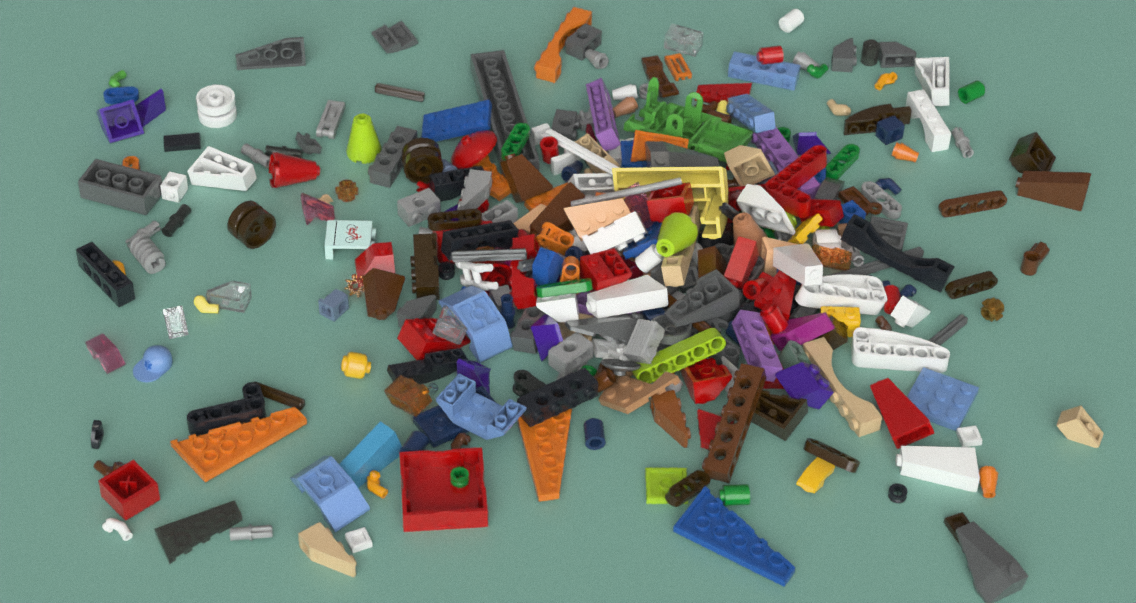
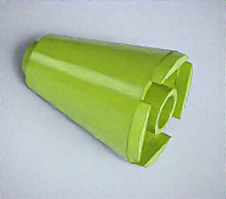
[346,113,382,164]
[656,212,698,257]

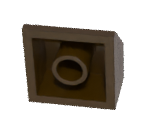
[1009,132,1056,174]

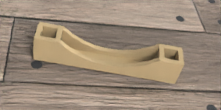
[661,205,701,287]
[802,337,882,437]

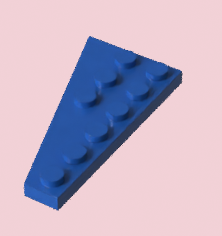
[673,486,796,587]

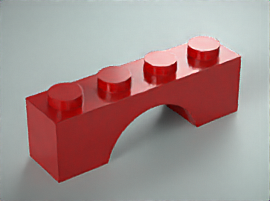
[509,234,540,310]

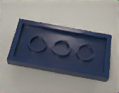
[413,386,495,448]

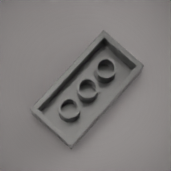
[78,159,162,215]

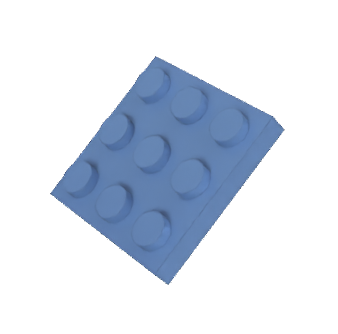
[907,367,979,431]

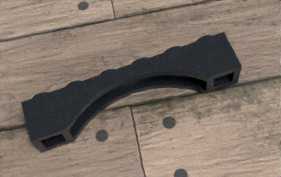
[840,214,955,293]

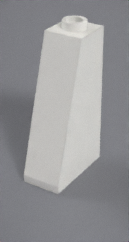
[773,243,823,285]
[586,275,668,318]
[896,446,980,492]

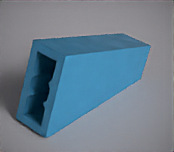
[339,421,402,488]

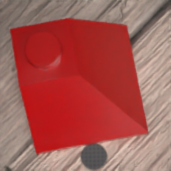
[355,242,395,288]

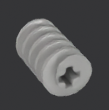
[129,234,166,274]

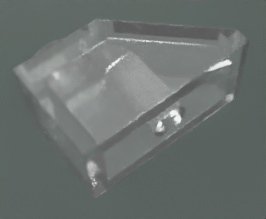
[206,281,252,313]

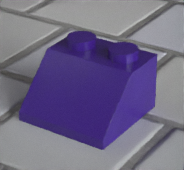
[97,100,144,143]
[775,362,834,409]

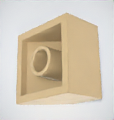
[724,145,775,186]

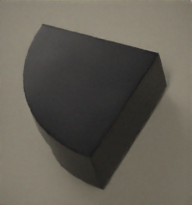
[91,420,104,449]

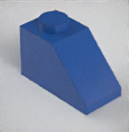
[532,247,564,286]

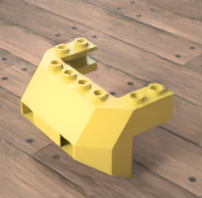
[612,167,728,239]

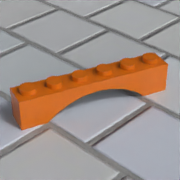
[534,7,592,83]

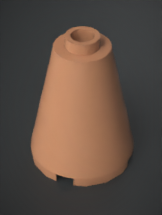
[733,212,769,256]

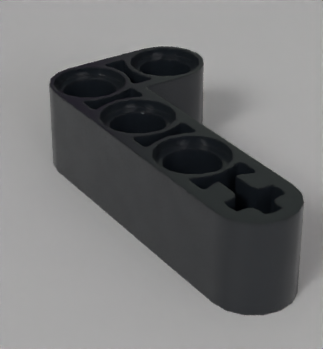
[187,382,266,436]

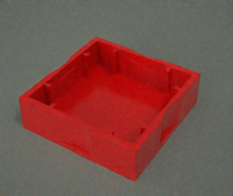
[399,447,488,532]

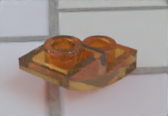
[812,244,852,271]

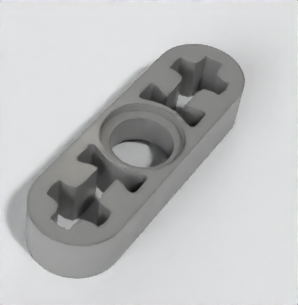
[861,181,902,219]

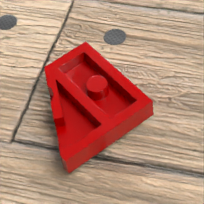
[697,409,735,450]

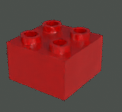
[647,182,694,223]
[98,459,160,521]

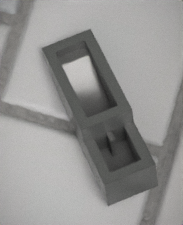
[815,177,845,200]

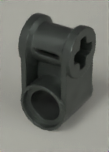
[512,370,546,397]

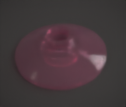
[624,194,654,229]

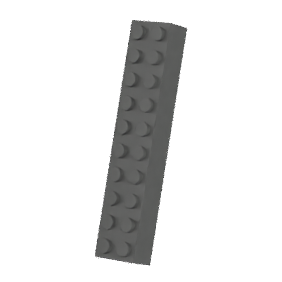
[470,50,539,178]

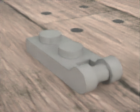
[316,100,345,139]

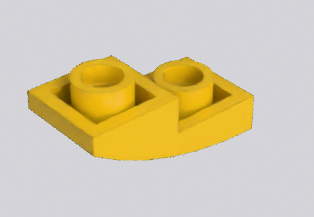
[796,457,835,493]

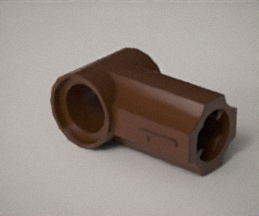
[1020,241,1050,276]
[593,362,616,393]

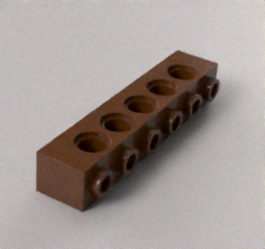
[702,363,766,483]

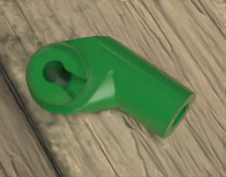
[807,64,829,79]

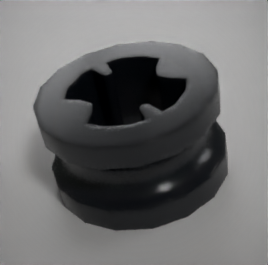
[438,262,455,280]
[888,483,908,503]

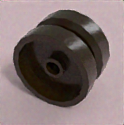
[401,138,444,184]
[227,200,276,249]

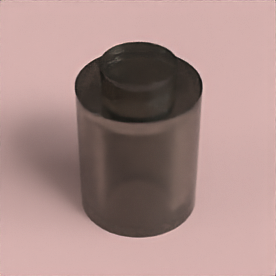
[861,39,880,66]

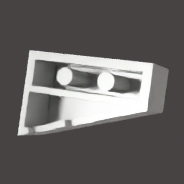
[915,57,950,106]
[188,146,257,191]
[568,173,615,200]
[582,211,648,254]

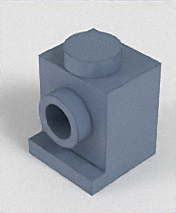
[318,289,349,322]

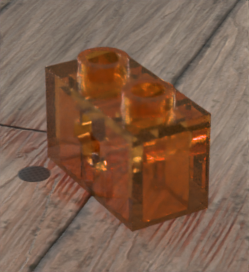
[384,375,432,417]

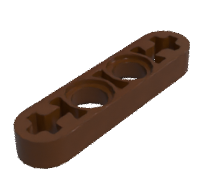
[938,190,1007,217]

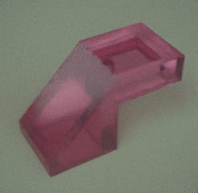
[85,333,126,374]

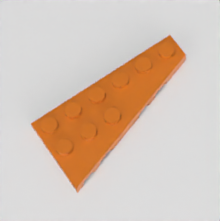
[170,407,307,482]
[517,408,572,502]

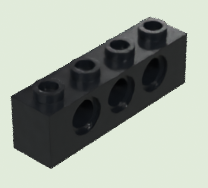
[441,220,519,261]
[76,242,135,307]
[517,368,598,427]

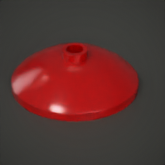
[451,130,497,169]

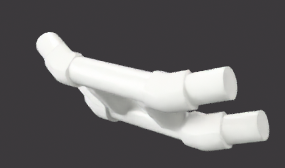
[455,262,498,291]

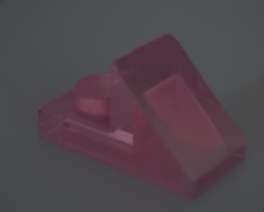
[300,192,335,225]

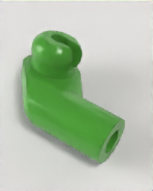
[108,70,127,88]

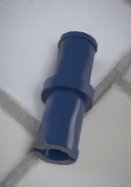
[500,294,516,329]

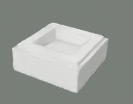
[956,426,983,447]
[345,527,372,554]

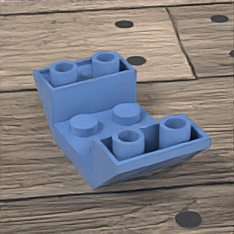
[439,285,513,363]
[436,374,526,440]
[290,455,370,533]

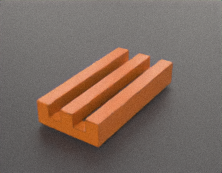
[664,53,692,81]

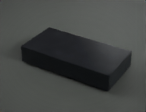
[163,133,201,152]

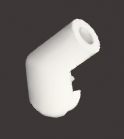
[102,518,133,541]

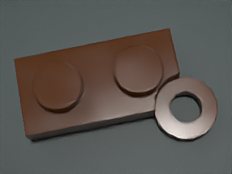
[838,186,882,216]

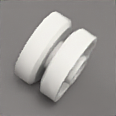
[196,85,237,128]

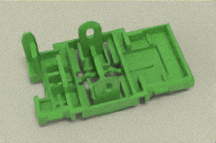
[623,77,753,163]

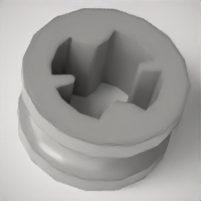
[639,83,649,100]

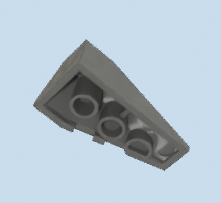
[236,37,306,70]
[645,141,719,168]
[664,269,739,327]
[565,312,646,345]
[956,521,1029,603]

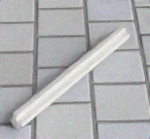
[545,129,619,176]

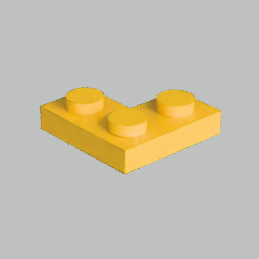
[788,213,823,244]

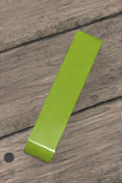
[632,328,726,384]

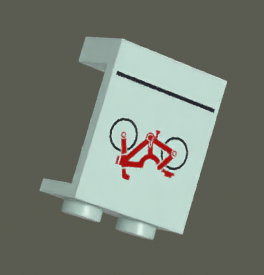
[325,220,376,259]

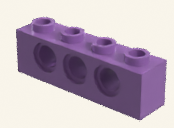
[732,310,782,382]

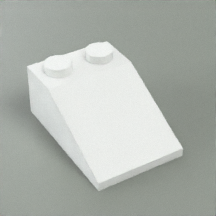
[736,184,796,235]

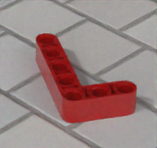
[765,145,827,218]

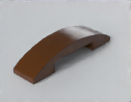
[641,55,679,97]

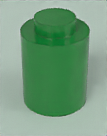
[958,80,985,104]
[719,484,750,506]

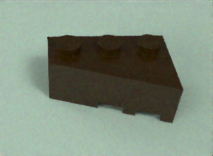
[410,233,440,300]
[736,386,808,441]

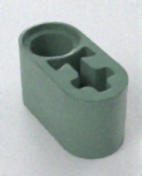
[778,340,811,369]

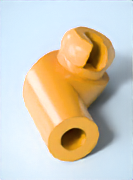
[875,72,898,90]
[366,470,388,499]

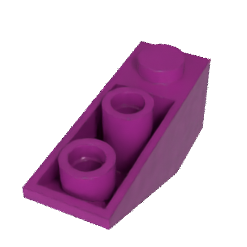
[770,312,835,351]

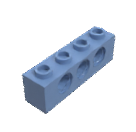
[728,52,801,91]
[727,94,776,133]

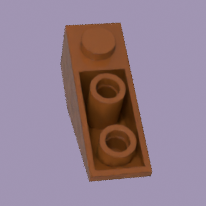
[650,390,691,448]

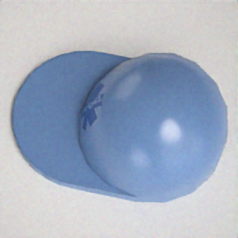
[133,345,173,382]

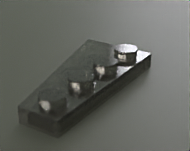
[154,500,243,564]

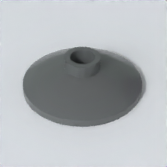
[601,359,641,376]

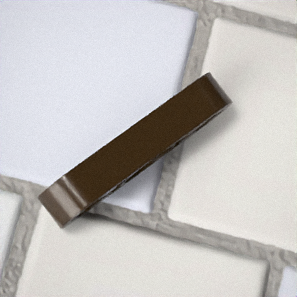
[427,209,482,231]
[945,271,998,299]
[803,438,860,473]
[665,470,711,507]

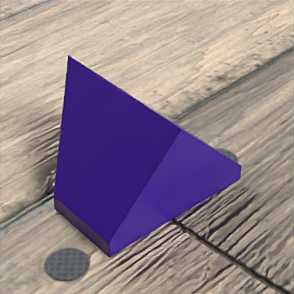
[135,89,166,128]
[793,132,831,155]
[531,314,563,362]
[457,358,491,395]

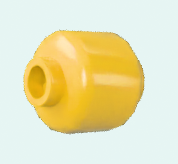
[341,352,371,379]

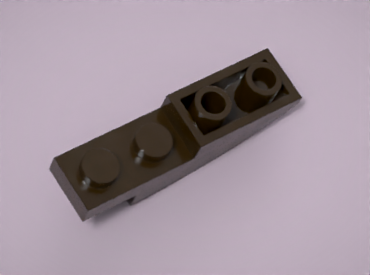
[843,104,912,136]

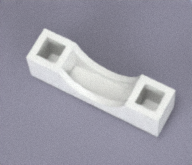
[906,90,951,152]

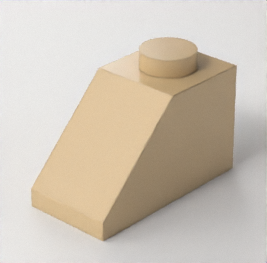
[1057,406,1104,448]

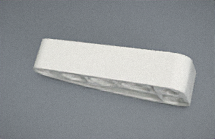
[795,274,887,315]
[851,327,950,373]

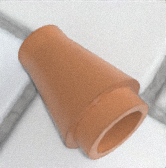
[613,96,638,118]

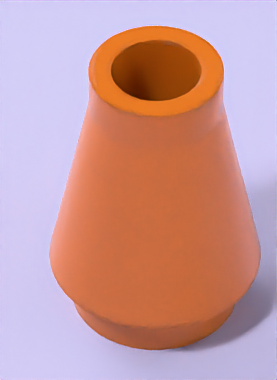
[891,142,919,162]
[979,466,998,498]

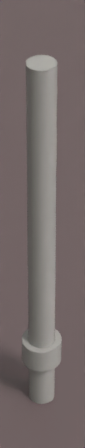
[571,177,682,207]

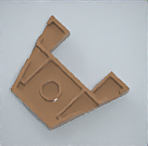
[599,371,681,414]

